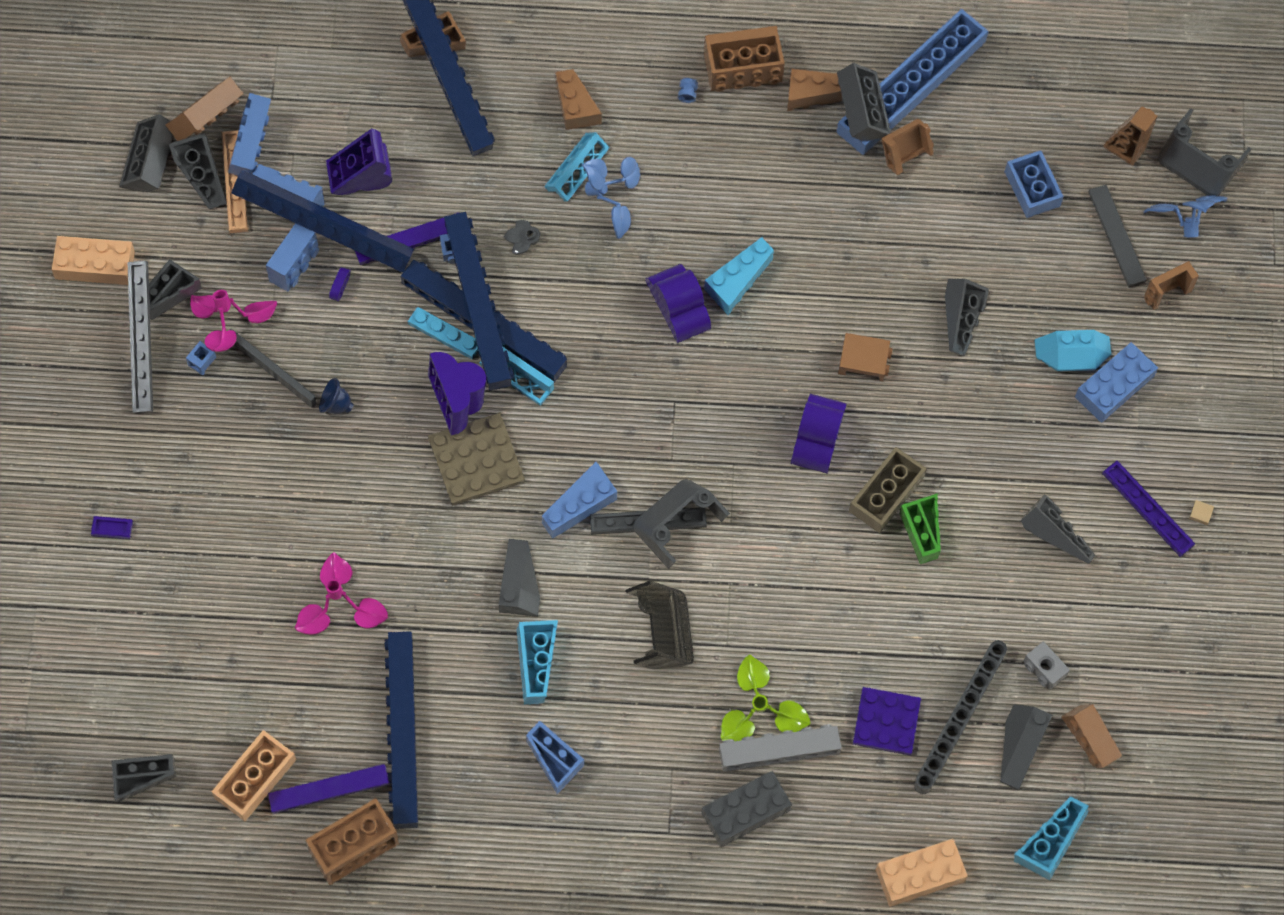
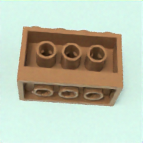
[703,26,785,92]
[305,798,399,886]

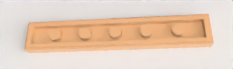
[222,130,248,233]

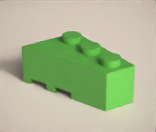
[899,493,941,565]

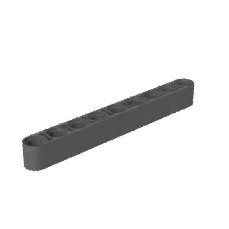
[914,640,1007,794]

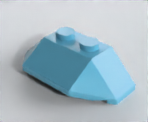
[1034,330,1111,372]

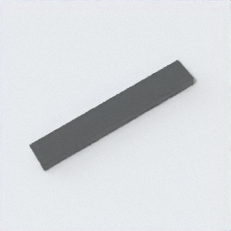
[1088,185,1146,288]
[228,328,317,408]
[590,508,707,535]

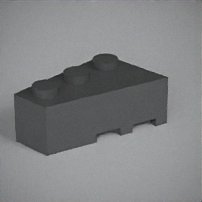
[112,754,176,803]

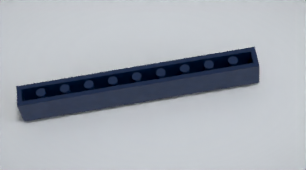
[402,0,495,157]
[231,170,414,273]
[444,212,514,391]
[401,260,567,383]
[385,631,418,829]

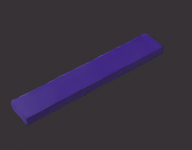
[354,212,459,265]
[1102,461,1195,557]
[268,764,390,814]

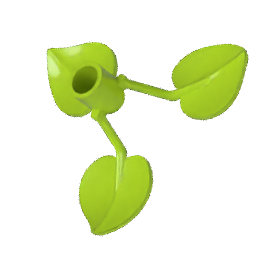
[721,655,810,741]

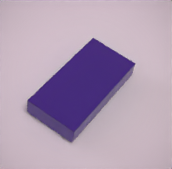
[91,516,133,540]

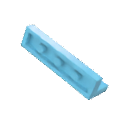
[544,132,610,202]
[480,347,554,406]

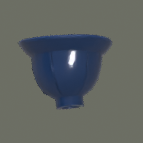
[319,378,354,414]

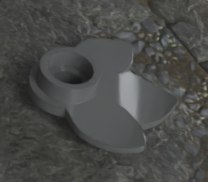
[504,220,540,255]

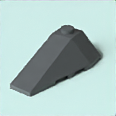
[169,133,227,209]

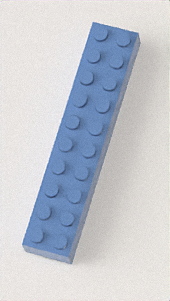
[836,9,988,155]

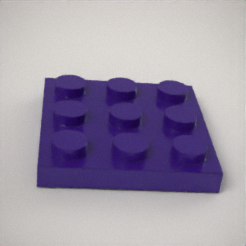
[852,687,921,756]

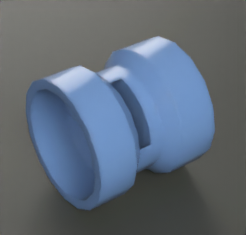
[678,78,698,103]

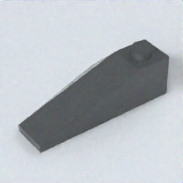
[945,278,989,356]
[1020,494,1095,564]
[499,539,540,617]
[1000,704,1053,790]

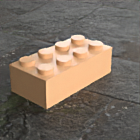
[52,236,135,285]
[212,730,296,821]
[875,839,968,907]

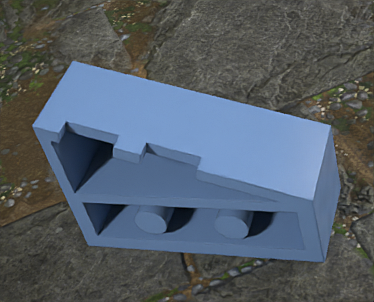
[526,721,584,794]

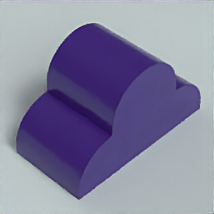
[326,129,393,195]
[645,264,711,343]
[428,352,486,435]
[791,393,847,474]

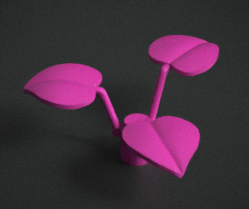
[190,290,277,352]
[295,552,388,635]

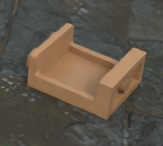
[881,118,934,175]
[1144,261,1199,310]
[838,333,893,382]

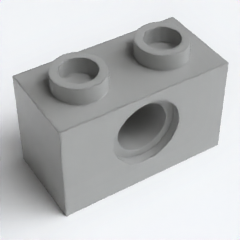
[1023,641,1070,690]

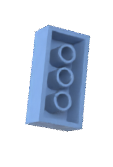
[1075,342,1158,423]

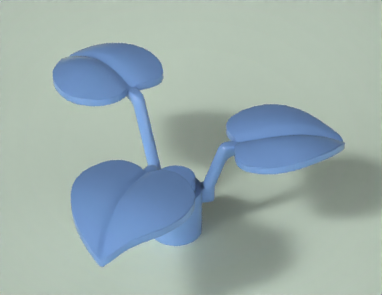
[582,157,640,239]
[1144,195,1228,237]

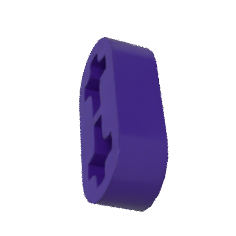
[329,267,351,302]

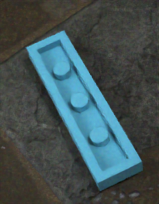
[408,307,478,359]

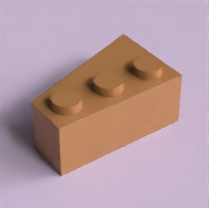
[400,11,466,57]
[555,69,602,130]
[787,69,842,111]
[1061,704,1122,768]

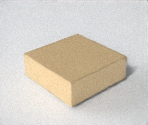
[1189,500,1214,525]

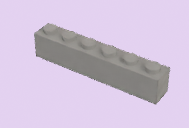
[719,724,842,772]

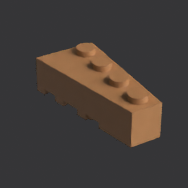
[166,76,243,141]
[1102,106,1158,166]

